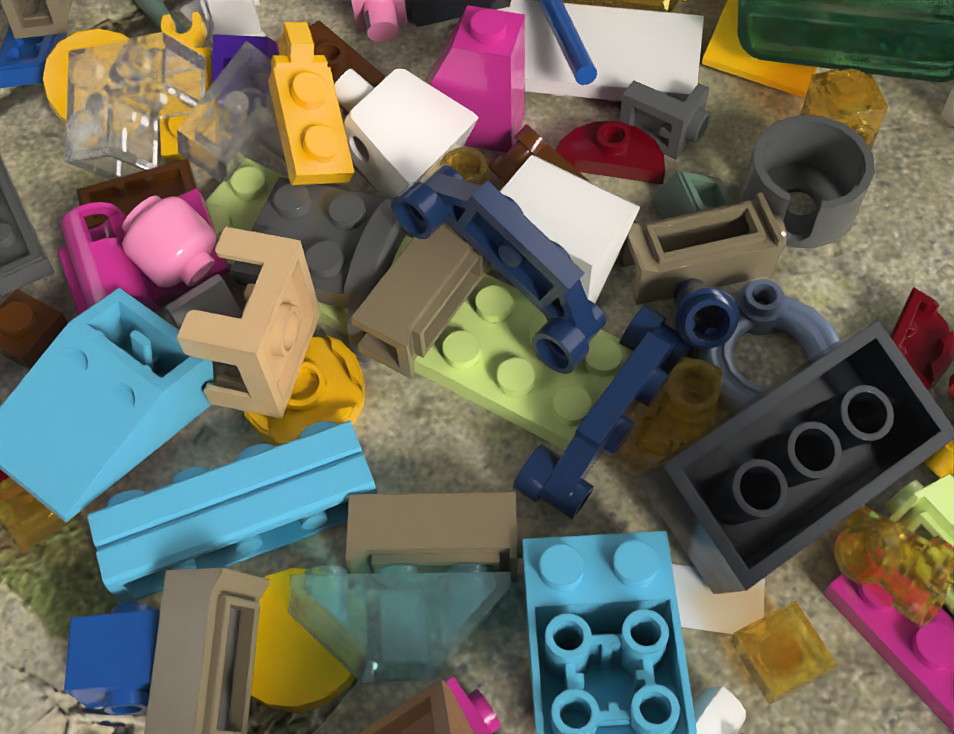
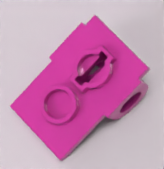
[58,188,231,315]

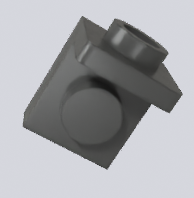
[619,80,711,160]

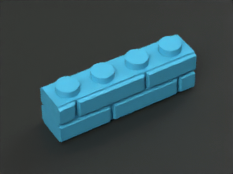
[87,420,378,604]

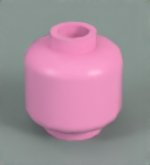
[122,195,216,288]

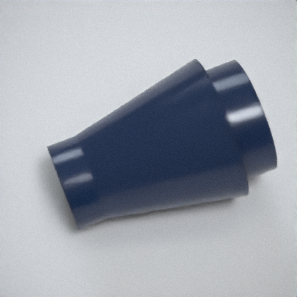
[674,278,739,349]

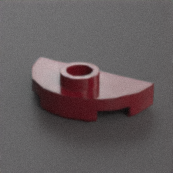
[555,121,665,184]
[890,287,954,390]

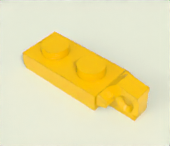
[268,22,355,185]

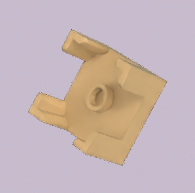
[176,227,321,419]

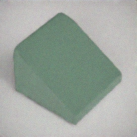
[654,170,732,219]

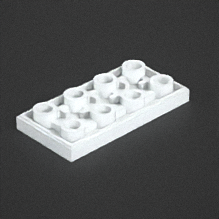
[497,0,704,102]

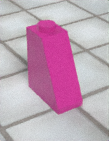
[424,5,525,153]

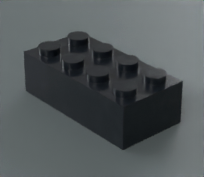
[636,320,954,594]

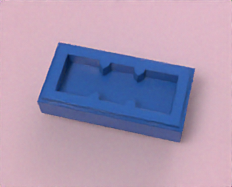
[0,25,67,88]

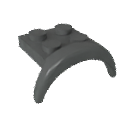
[230,177,408,363]

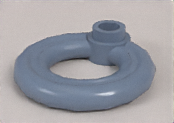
[695,279,840,412]

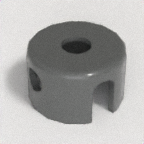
[743,115,875,249]

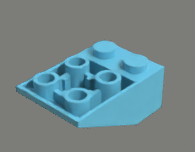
[0,288,214,523]
[522,531,697,734]

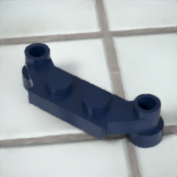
[391,165,606,374]
[513,305,694,520]

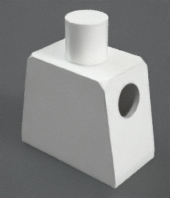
[334,69,479,199]

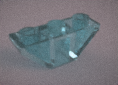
[288,564,511,683]

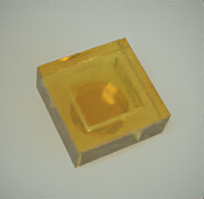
[0,477,82,553]
[730,601,838,706]

